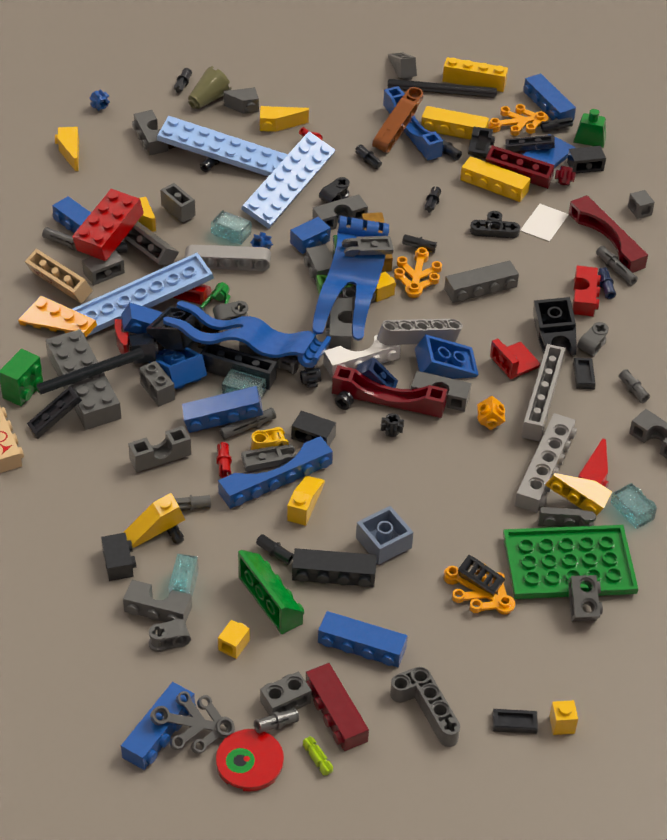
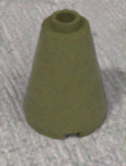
[188,66,232,109]

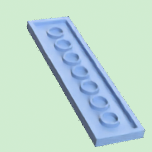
[157,116,288,176]
[241,132,335,229]
[72,252,214,336]

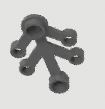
[150,691,235,754]

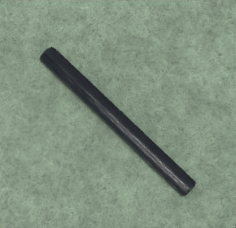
[36,348,144,395]

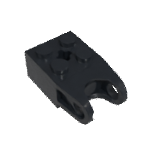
[533,297,577,356]

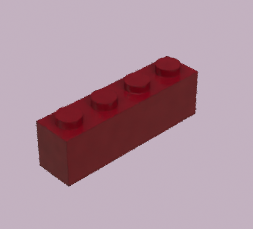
[486,145,554,189]
[305,663,369,752]

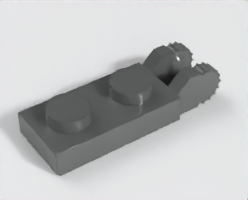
[342,236,394,257]
[241,444,296,471]
[538,507,596,527]

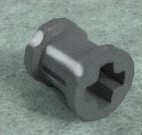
[276,356,300,375]

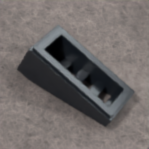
[458,555,505,596]

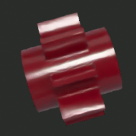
[555,166,576,186]

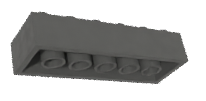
[45,329,121,430]

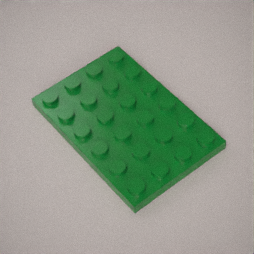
[503,525,638,599]

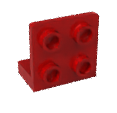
[490,338,541,379]

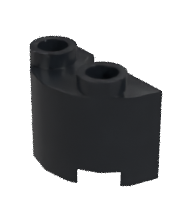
[468,126,495,158]

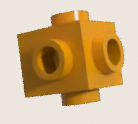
[477,396,505,430]

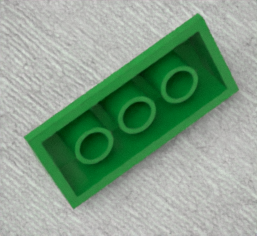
[238,550,304,635]

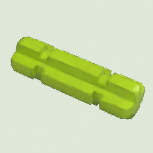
[303,736,333,776]

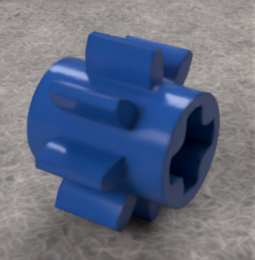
[89,89,110,111]
[250,232,273,249]

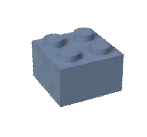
[356,506,414,565]

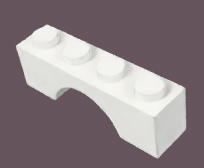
[323,335,400,378]

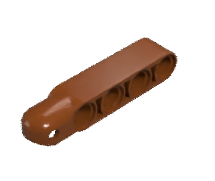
[372,87,423,153]

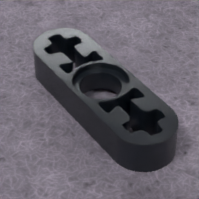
[470,220,520,238]

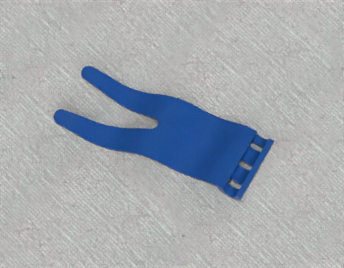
[312,216,389,341]
[163,301,331,368]

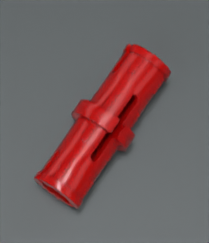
[216,442,232,478]

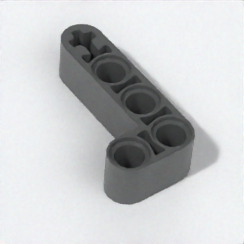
[390,667,460,747]

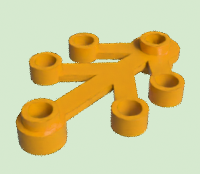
[488,104,548,136]
[394,247,442,298]
[443,563,515,615]

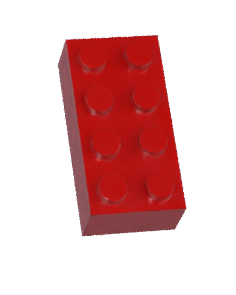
[72,189,144,261]

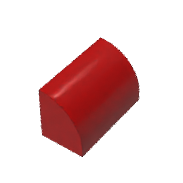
[173,284,211,305]

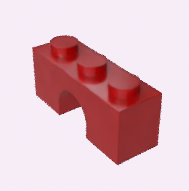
[573,265,601,317]

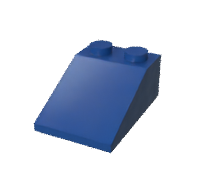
[414,334,479,379]
[149,347,207,389]

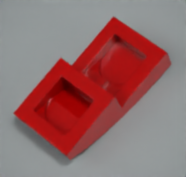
[115,319,129,354]

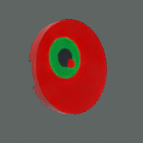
[216,729,284,791]

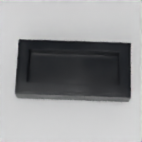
[573,358,596,389]
[492,709,538,734]

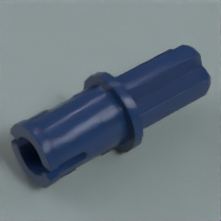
[598,267,616,299]

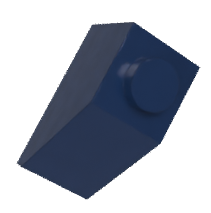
[356,357,398,388]

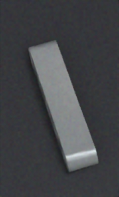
[184,245,271,271]
[377,319,463,345]

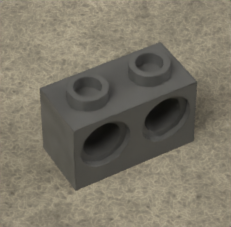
[139,361,175,407]
[568,575,603,622]
[260,671,311,716]

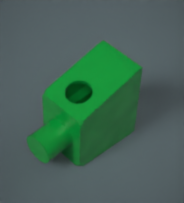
[573,109,606,148]

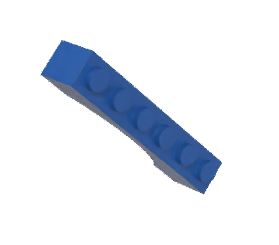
[383,86,443,161]
[218,436,333,509]

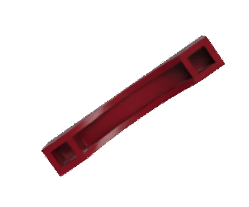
[568,195,648,273]
[332,365,448,418]

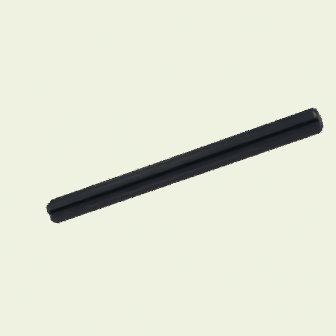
[387,79,497,97]

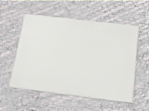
[520,204,569,241]

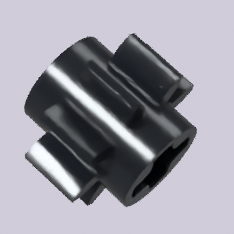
[300,366,321,388]
[380,413,404,437]

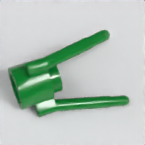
[200,282,231,310]

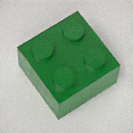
[0,349,43,406]

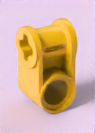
[251,427,289,450]

